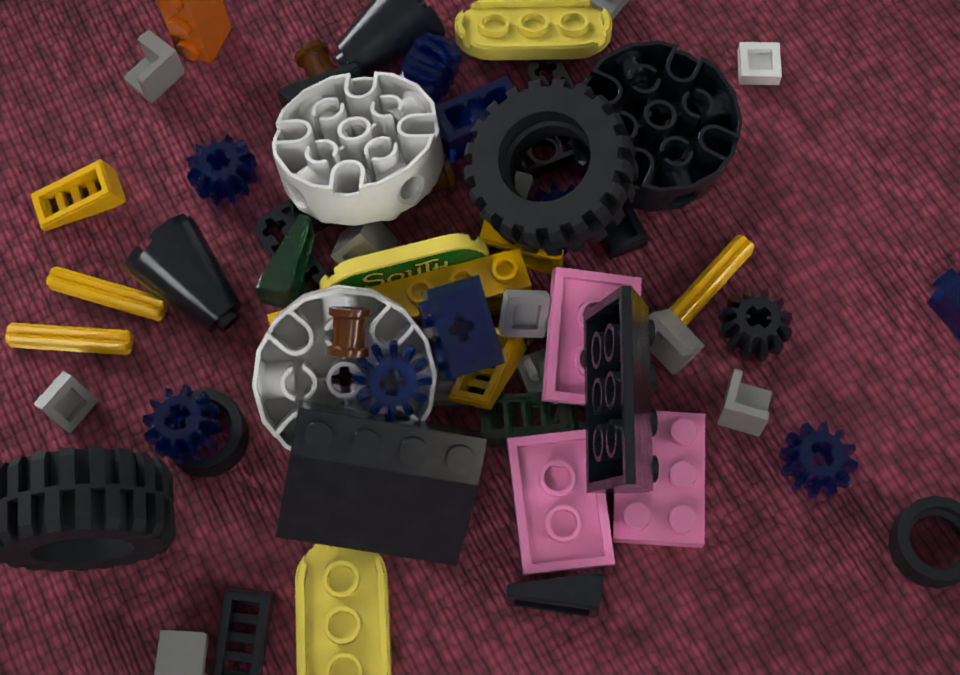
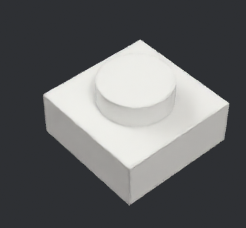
[737,42,782,85]

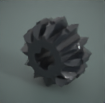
[718,287,792,363]

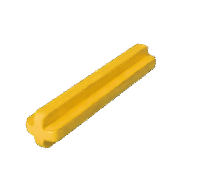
[670,234,755,326]
[46,266,168,321]
[5,322,134,355]

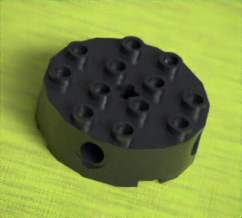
[570,40,743,212]

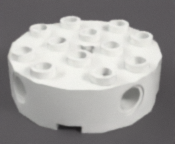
[272,71,445,226]
[252,284,437,451]

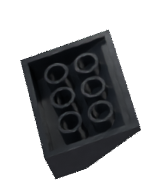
[583,286,659,493]
[275,400,487,566]

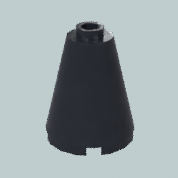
[334,0,446,76]
[124,214,242,332]

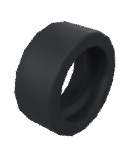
[160,389,249,478]
[888,495,960,589]

